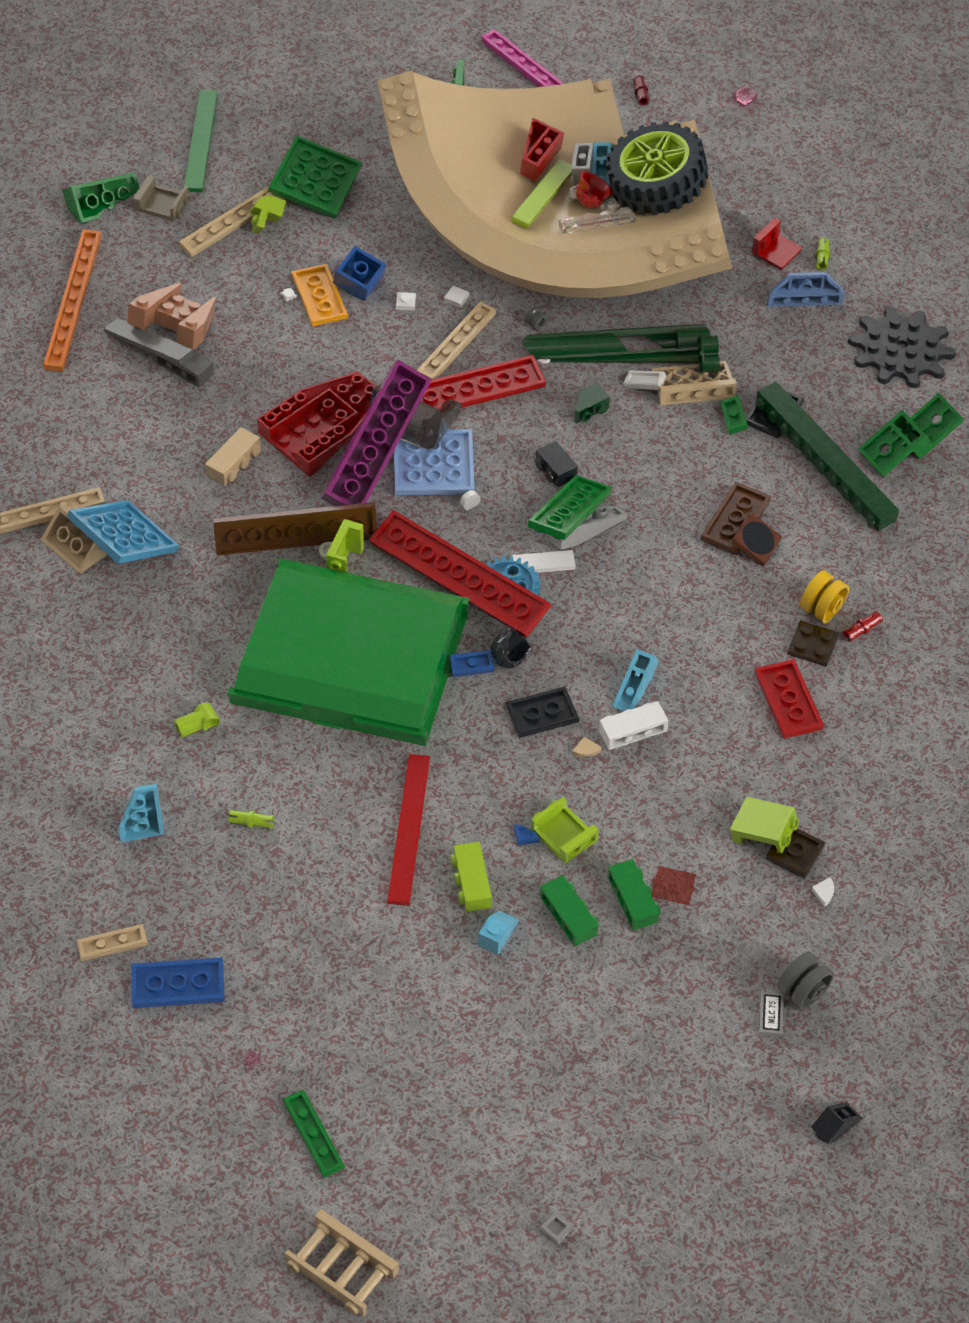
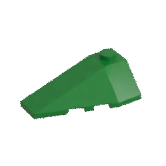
[62,172,139,223]

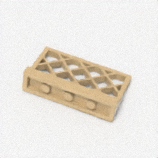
[651,361,737,406]

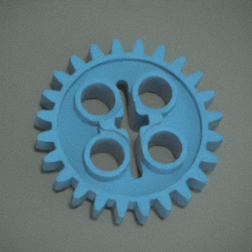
[487,556,540,595]

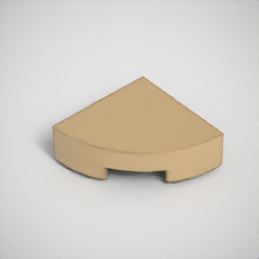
[572,737,602,757]

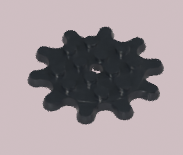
[848,307,956,388]

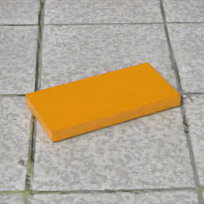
[291,264,348,327]

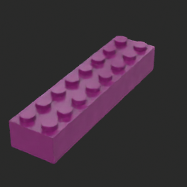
[321,360,432,506]

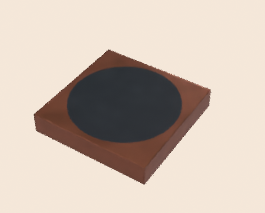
[731,512,782,566]

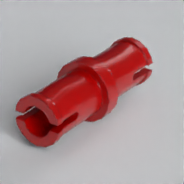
[843,611,883,642]

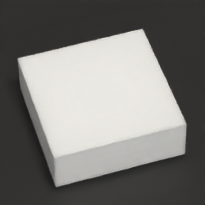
[444,286,469,308]

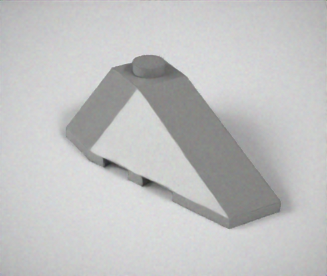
[547,506,628,550]

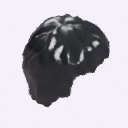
[490,626,531,668]

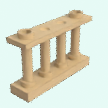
[285,1209,399,1317]

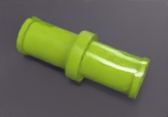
[815,237,830,271]
[228,809,274,829]

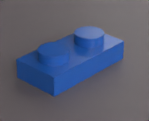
[449,650,494,677]

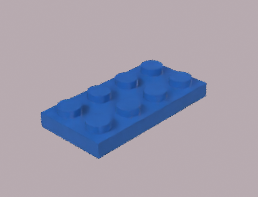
[131,958,225,1008]

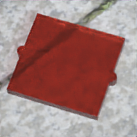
[651,866,696,905]

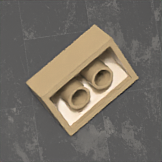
[41,506,107,574]

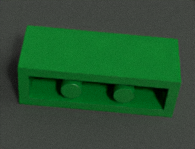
[607,859,661,931]
[540,875,599,947]

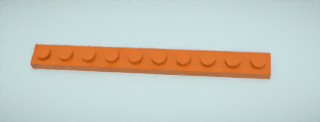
[43,229,102,372]

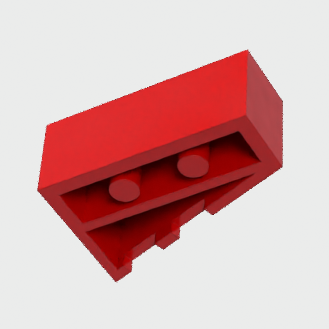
[520,117,564,182]

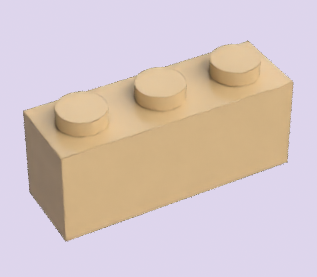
[205,427,261,486]

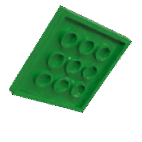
[268,135,363,219]

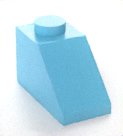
[478,911,519,955]

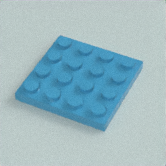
[67,500,179,564]

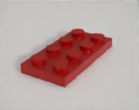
[754,659,824,739]

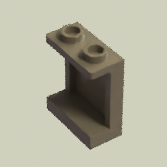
[133,175,191,221]

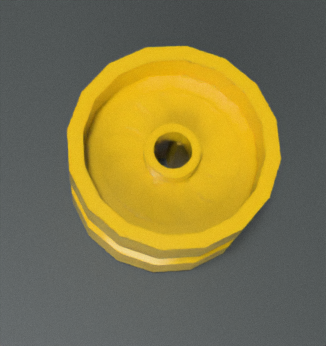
[799,570,850,623]

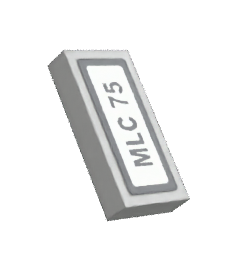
[759,991,784,1037]

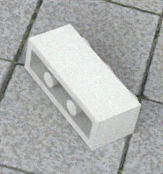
[599,701,668,750]

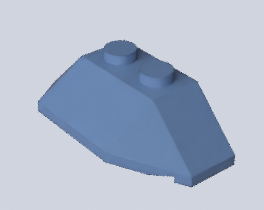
[767,272,844,307]

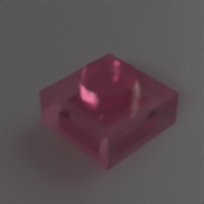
[732,85,757,107]

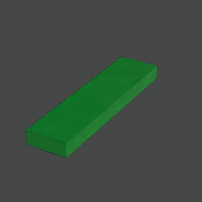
[282,1089,345,1179]

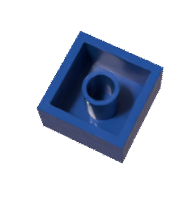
[333,246,387,301]

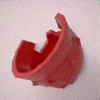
[576,171,612,208]

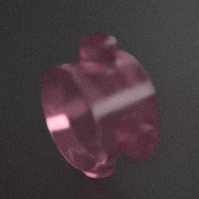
[243,1051,261,1068]

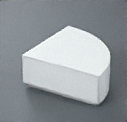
[812,877,834,907]

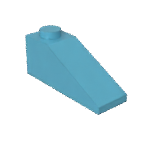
[592,142,613,197]
[612,649,659,711]

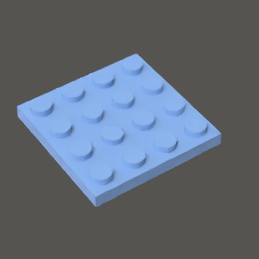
[394,429,475,496]

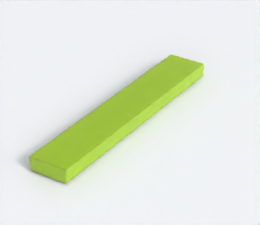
[511,159,572,229]

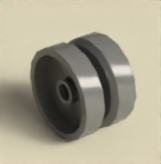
[777,951,834,1010]

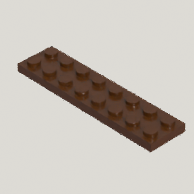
[213,502,377,556]

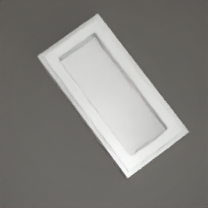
[623,370,666,390]

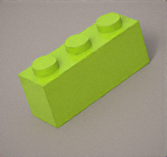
[450,842,492,912]

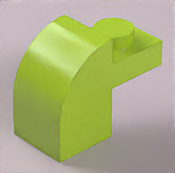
[249,196,286,233]

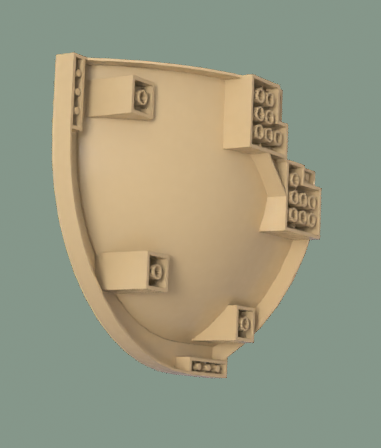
[377,70,732,298]

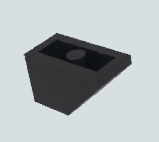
[811,1102,863,1144]

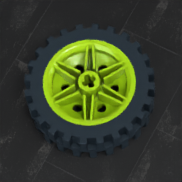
[606,122,709,215]

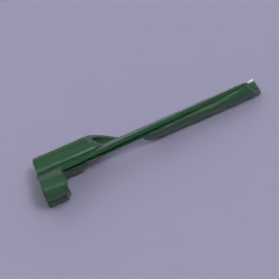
[522,324,720,373]

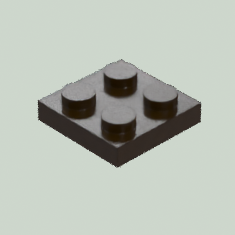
[787,620,839,667]
[766,828,826,879]

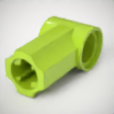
[174,703,220,737]

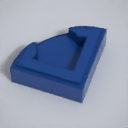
[514,824,540,846]

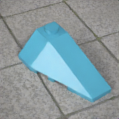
[118,784,164,842]

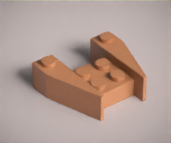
[127,283,216,350]

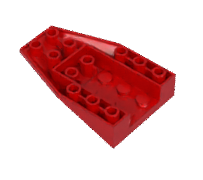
[257,371,379,477]

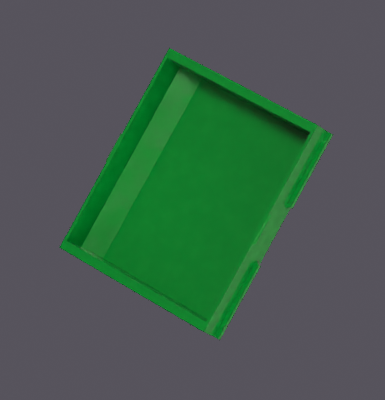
[227,558,469,746]

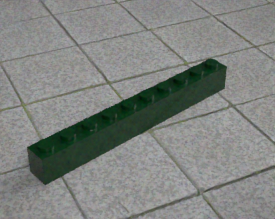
[756,381,899,531]

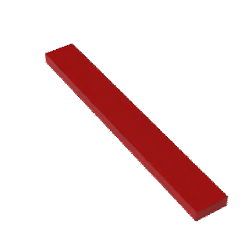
[387,754,430,906]

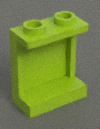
[326,519,364,572]
[531,796,599,864]
[730,797,799,853]

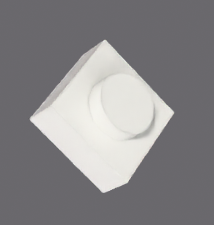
[396,292,416,310]

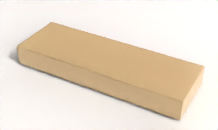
[76,924,148,962]

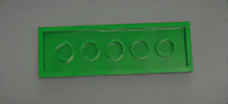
[527,475,612,540]

